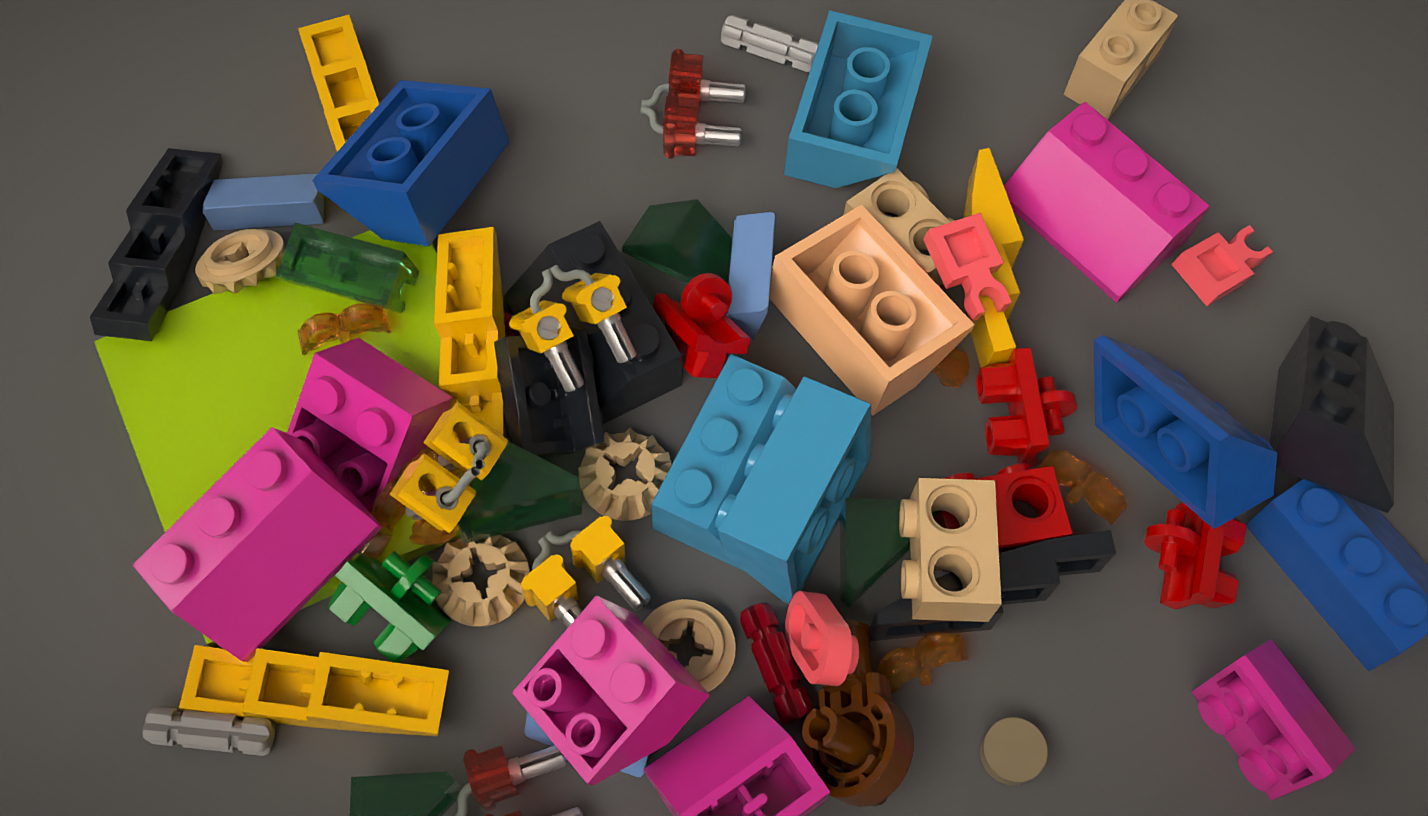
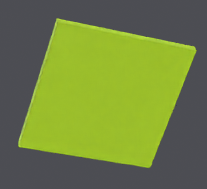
[94,230,554,648]

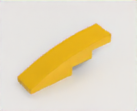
[298,14,379,151]
[963,148,1024,367]
[434,227,509,455]
[179,645,449,736]

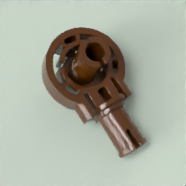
[802,620,914,807]

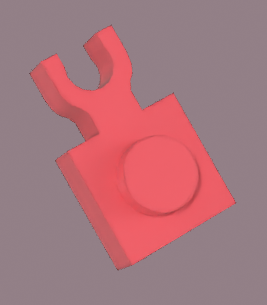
[923,213,1012,322]
[1171,225,1273,306]

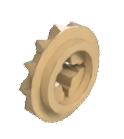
[195,229,287,294]
[578,428,672,521]
[432,530,530,627]
[643,599,736,692]

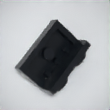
[494,327,604,459]

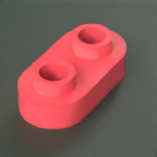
[785,591,859,686]

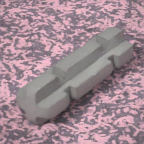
[721,15,818,73]
[143,706,275,756]

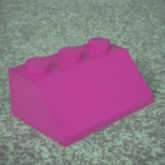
[1004,102,1210,303]
[132,427,383,662]

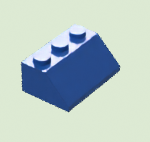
[312,80,509,246]
[1094,335,1278,529]
[1246,479,1428,671]

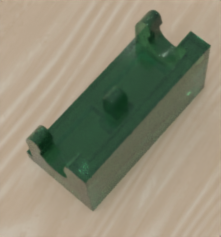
[276,223,420,313]

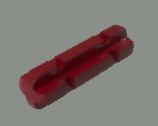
[740,602,813,725]

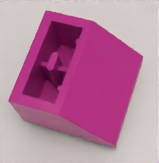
[287,338,453,516]
[512,596,710,785]
[1192,639,1356,800]
[643,696,830,816]

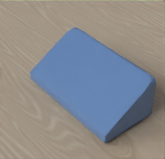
[203,174,325,230]
[726,212,776,340]

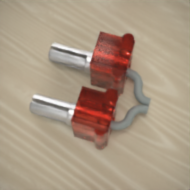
[641,49,746,159]
[455,745,583,816]

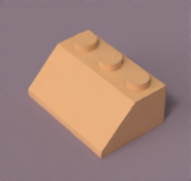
[769,204,975,416]

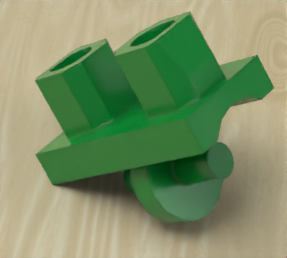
[328,550,451,663]

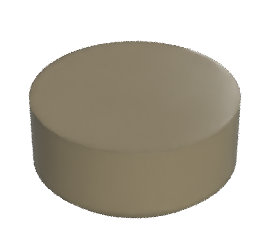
[979,717,1048,786]

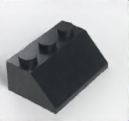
[504,221,682,424]
[1270,316,1394,513]

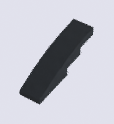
[90,148,223,341]
[870,530,1116,641]

